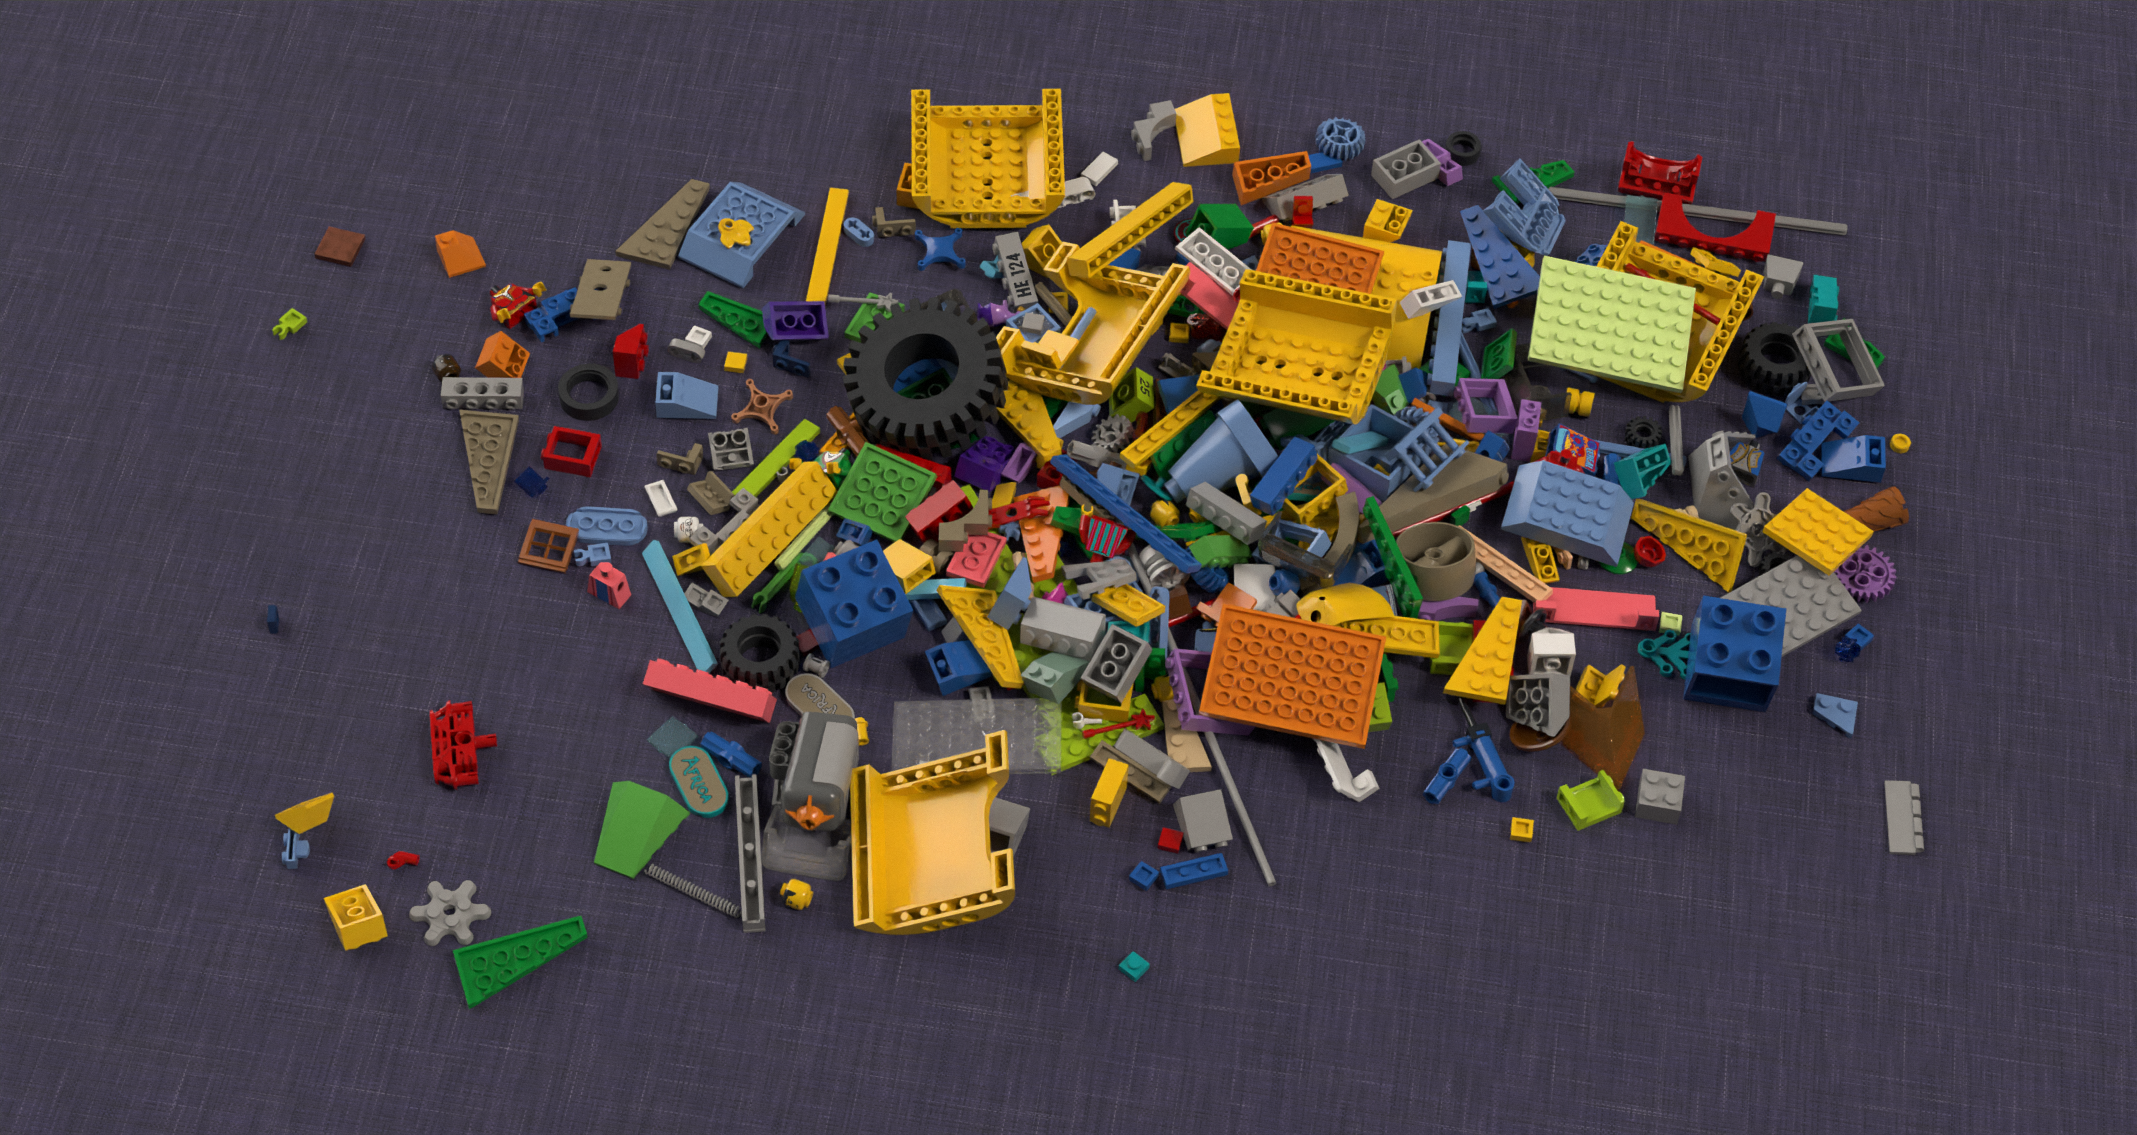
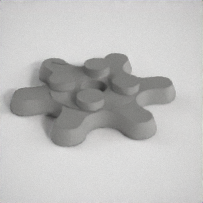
[1730,492,1786,567]
[409,880,491,946]

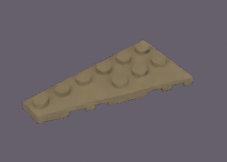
[615,179,710,270]
[460,410,519,514]

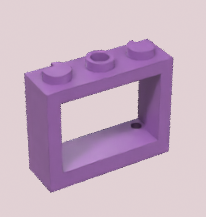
[1454,378,1518,433]

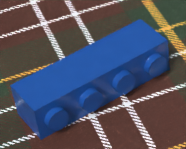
[1250,436,1317,516]

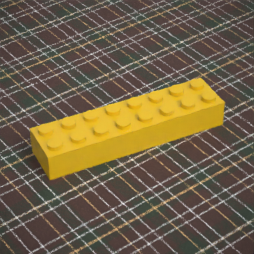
[701,461,838,597]

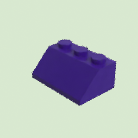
[762,301,829,340]

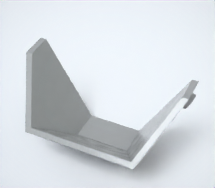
[1688,431,1761,534]

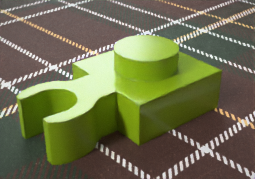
[272,308,307,340]

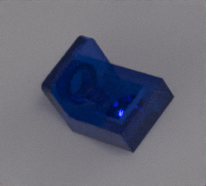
[514,466,550,498]

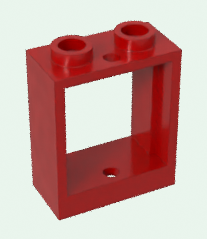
[541,426,602,477]

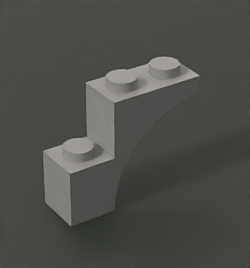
[1131,100,1176,161]

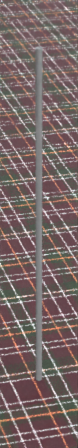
[1115,517,1276,886]

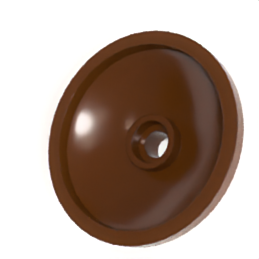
[1510,717,1571,752]

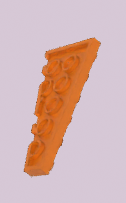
[1013,485,1070,583]

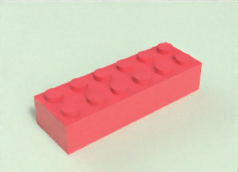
[643,658,777,723]

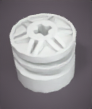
[1139,540,1190,592]

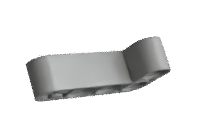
[1114,728,1190,789]

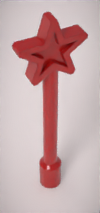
[1082,709,1155,739]

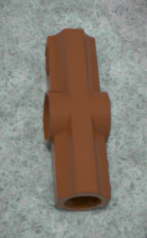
[826,406,869,456]

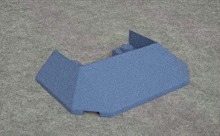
[1483,159,1566,256]

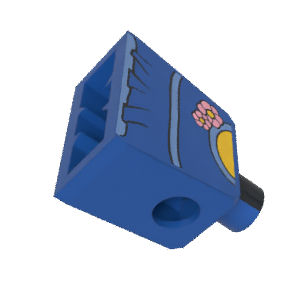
[1475,430,1510,462]

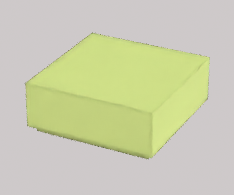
[1659,612,1682,636]

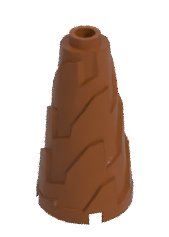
[1843,486,1909,531]

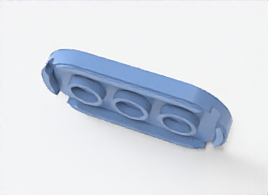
[566,507,648,546]

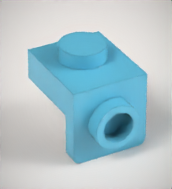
[980,256,1004,279]

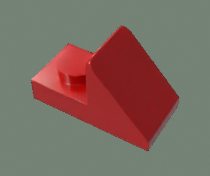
[1292,196,1313,229]

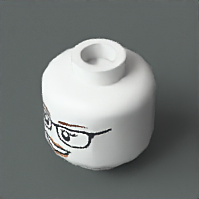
[674,517,703,543]

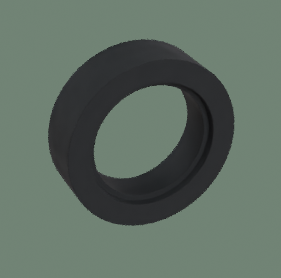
[558,364,619,421]

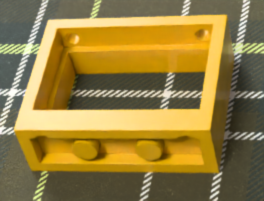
[1282,454,1348,525]
[1074,679,1134,722]

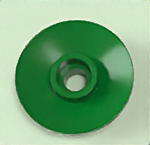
[1599,542,1638,575]

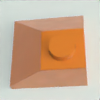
[435,230,486,278]

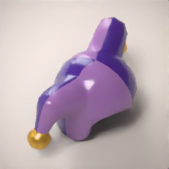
[977,300,1025,327]

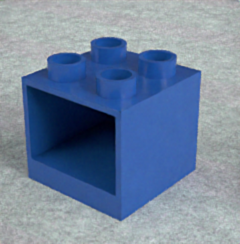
[795,540,913,668]
[1683,595,1787,712]

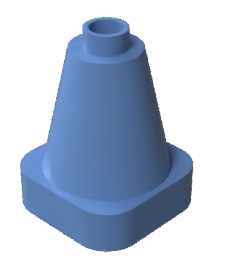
[1164,399,1278,504]

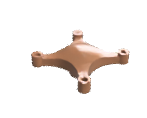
[731,379,793,435]

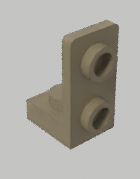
[656,443,703,475]

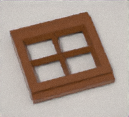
[518,519,579,574]

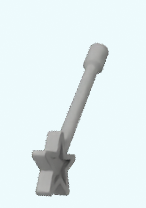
[828,293,898,312]

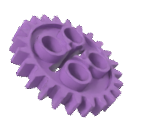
[1834,545,1897,603]

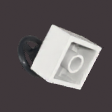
[1518,608,1576,676]

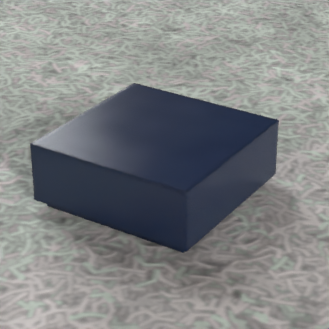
[267,605,279,634]

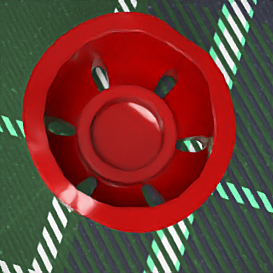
[1633,536,1666,567]

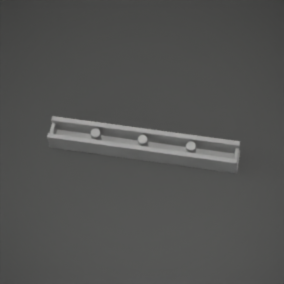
[735,774,765,933]

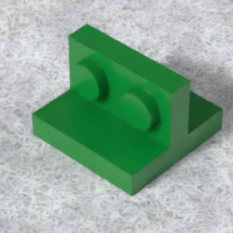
[1135,648,1166,692]

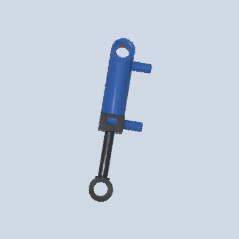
[1445,694,1515,802]

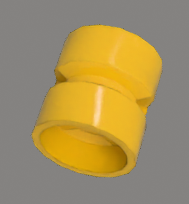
[1562,387,1595,418]

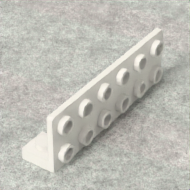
[1312,738,1379,802]

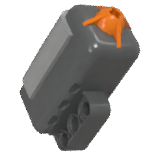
[769,712,859,832]

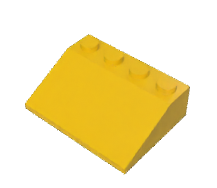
[1175,93,1240,167]

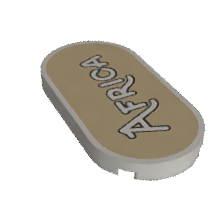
[785,674,855,719]

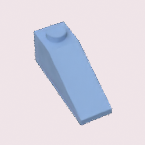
[1053,401,1101,438]

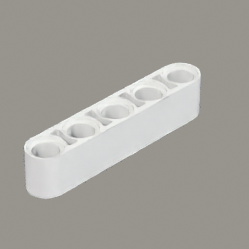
[1010,177,1095,208]

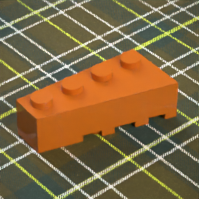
[1232,151,1311,205]

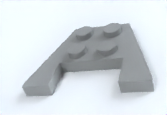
[1061,559,1137,600]

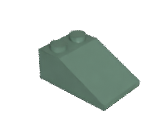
[1021,652,1090,705]

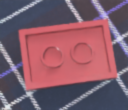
[946,532,1007,588]

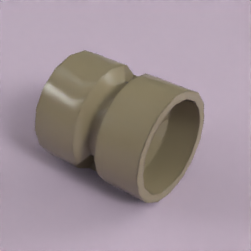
[920,538,954,576]

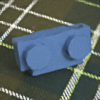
[282,828,310,869]

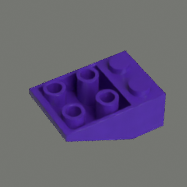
[955,436,1016,492]

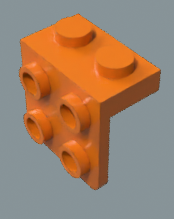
[1196,583,1257,627]

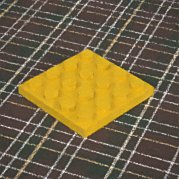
[1762,488,1874,576]

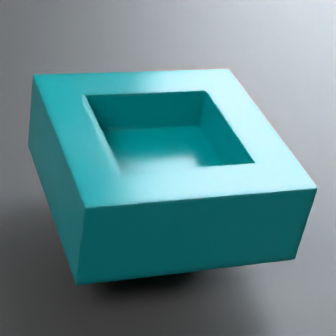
[1119,951,1150,982]

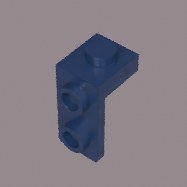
[772,340,811,378]

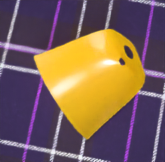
[1297,583,1394,626]

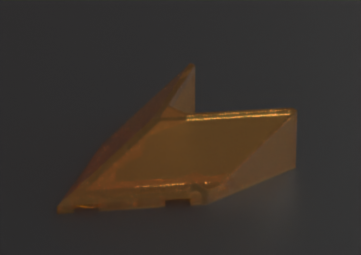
[1562,666,1645,792]

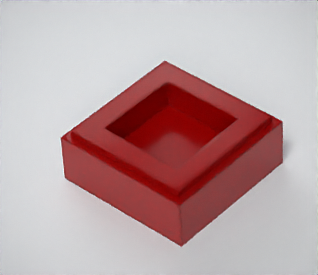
[1158,827,1184,854]

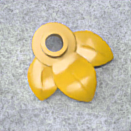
[718,218,754,249]

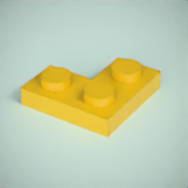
[1690,247,1741,277]

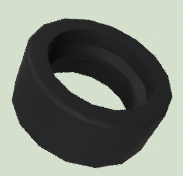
[1445,131,1481,166]

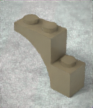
[939,490,992,552]

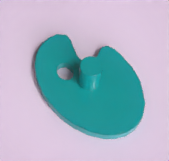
[1141,475,1173,501]

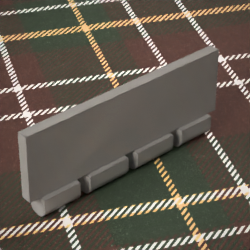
[1884,781,1924,855]

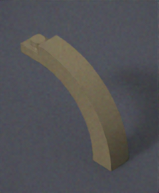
[1299,491,1360,596]

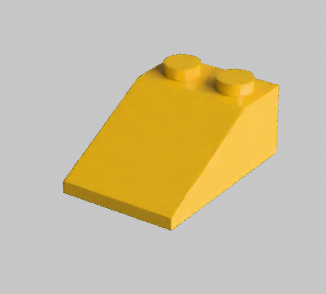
[324,884,388,951]

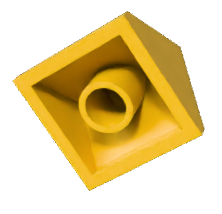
[275,792,334,834]

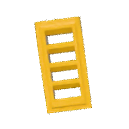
[1530,430,1550,463]

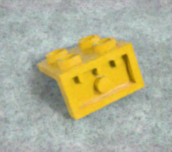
[1021,330,1079,370]

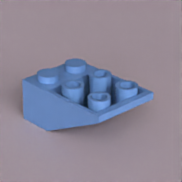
[655,372,718,419]

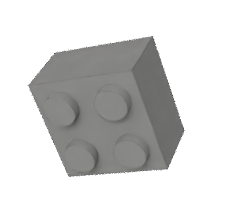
[1635,769,1685,825]

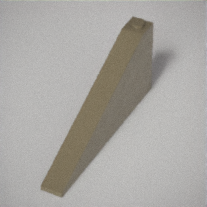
[1358,443,1509,544]

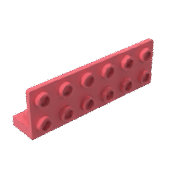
[1180,262,1239,330]
[1533,587,1659,631]

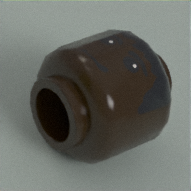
[432,354,461,382]

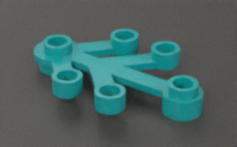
[1637,630,1691,680]

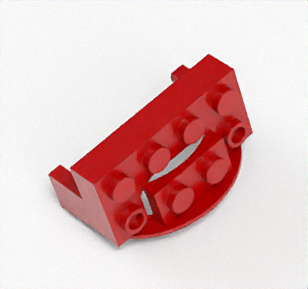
[1617,141,1703,205]

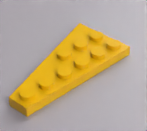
[1631,498,1747,593]

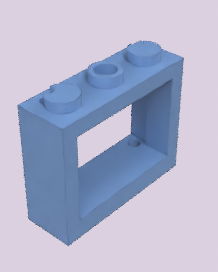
[1252,518,1332,580]

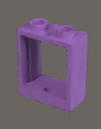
[1511,399,1541,462]

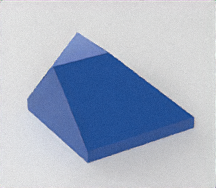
[1742,391,1787,438]

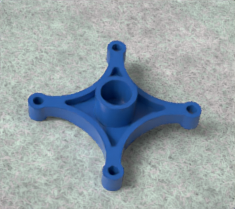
[915,228,966,271]

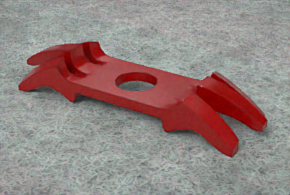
[988,496,1050,530]

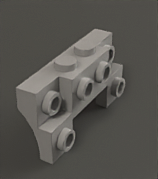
[689,488,760,556]

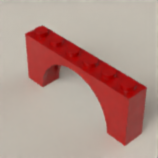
[1654,192,1776,262]

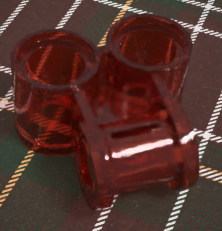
[1187,313,1227,343]

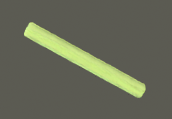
[775,502,833,570]

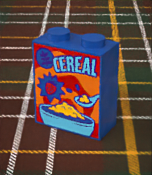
[1545,423,1600,477]

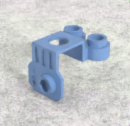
[1785,382,1819,428]

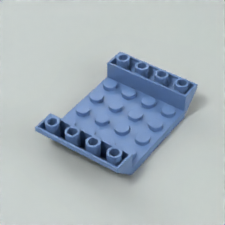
[678,182,805,288]

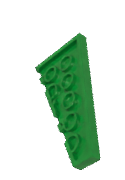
[1363,496,1423,619]
[453,916,587,1010]

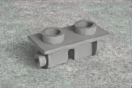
[1158,353,1200,378]

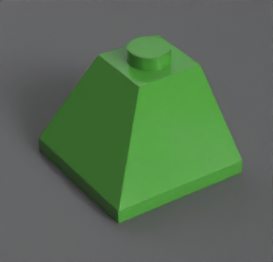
[1372,364,1409,415]

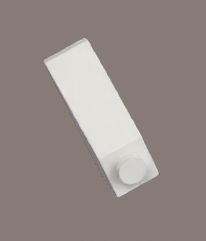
[1399,280,1462,319]

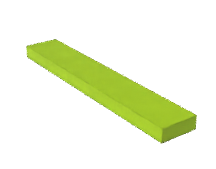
[732,419,820,497]

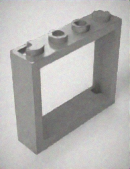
[1792,319,1885,402]

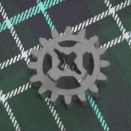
[1091,414,1134,453]

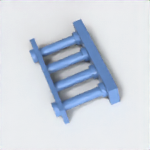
[1384,407,1469,492]

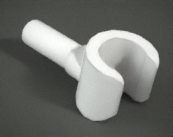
[1072,712,1102,729]

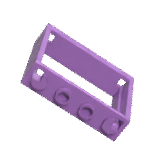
[1165,649,1255,735]

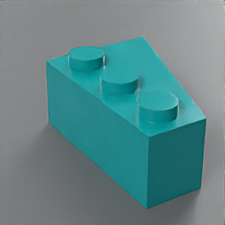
[1808,275,1839,324]
[1614,444,1671,499]

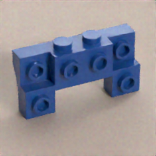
[524,287,597,343]
[1776,400,1859,482]

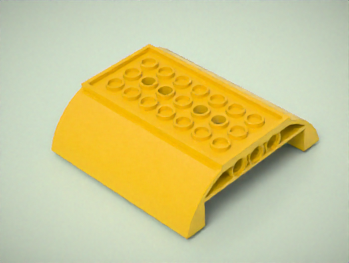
[911,89,1065,228]
[1592,221,1764,403]
[1196,269,1397,424]

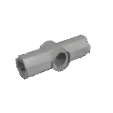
[1067,440,1127,469]

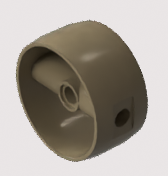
[1396,522,1476,601]

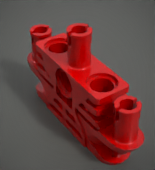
[430,700,497,790]

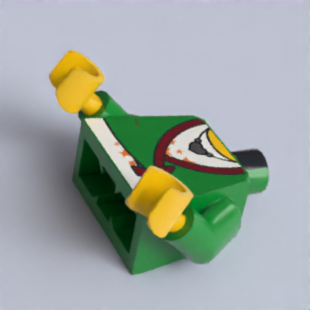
[789,448,852,489]

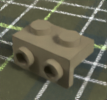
[687,471,735,515]

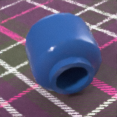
[1269,570,1301,596]

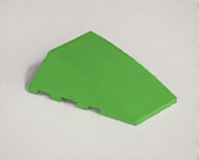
[594,781,690,879]

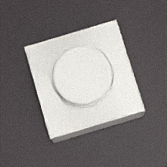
[685,326,712,349]

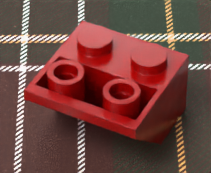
[613,324,649,379]

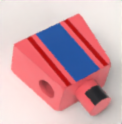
[587,562,631,609]

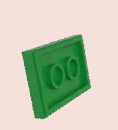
[1481,328,1517,379]

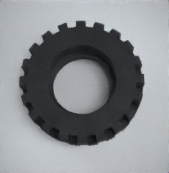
[1738,322,1811,396]
[720,614,800,693]

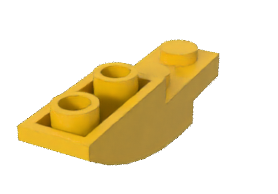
[1521,536,1560,584]

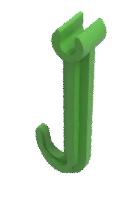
[752,553,818,613]

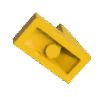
[672,543,710,576]

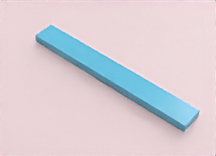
[642,540,718,674]

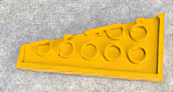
[996,380,1062,462]
[936,585,1024,689]
[1443,597,1522,705]

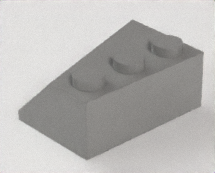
[1506,673,1570,737]

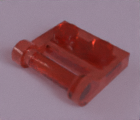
[1132,411,1148,443]

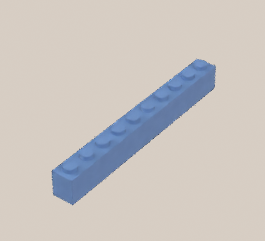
[1427,240,1471,397]

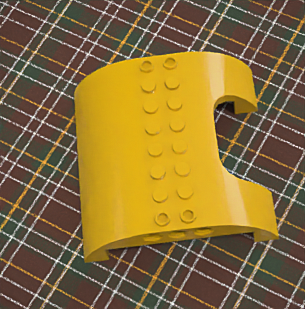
[1291,225,1442,369]
[996,242,1190,405]
[850,730,1015,935]

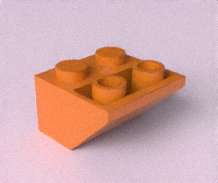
[475,331,530,378]

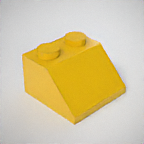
[1021,224,1062,278]

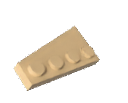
[1162,699,1212,772]

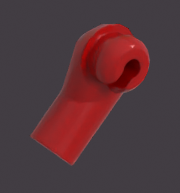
[387,851,420,869]

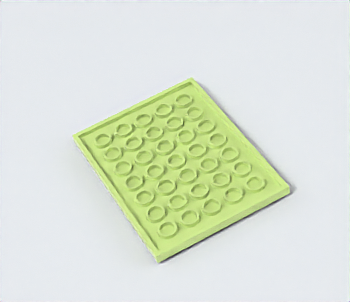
[1528,256,1696,393]

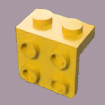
[1572,664,1626,712]

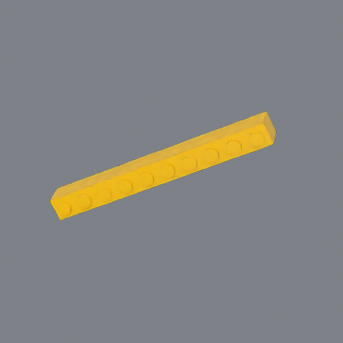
[1067,182,1194,278]

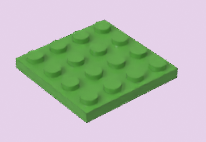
[828,442,937,543]

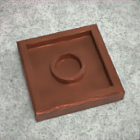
[315,226,366,267]

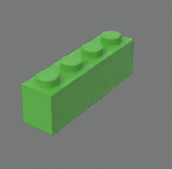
[1189,535,1252,569]

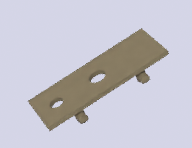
[570,259,631,320]

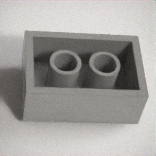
[1371,139,1441,199]
[1081,624,1153,703]

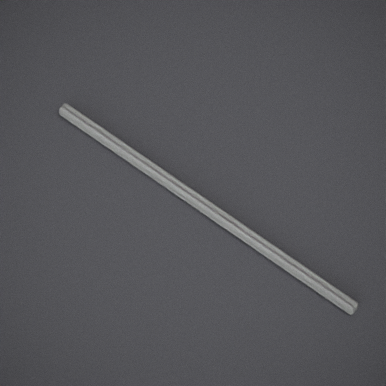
[1548,187,1847,235]

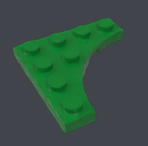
[1135,520,1224,541]

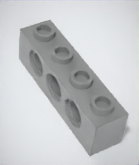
[441,377,524,409]

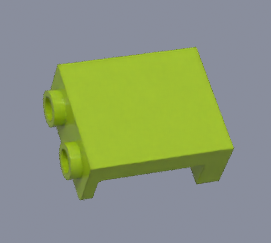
[1430,621,1473,675]
[1556,770,1625,831]

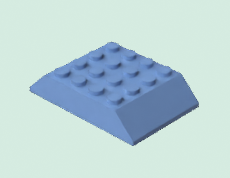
[1501,460,1634,567]

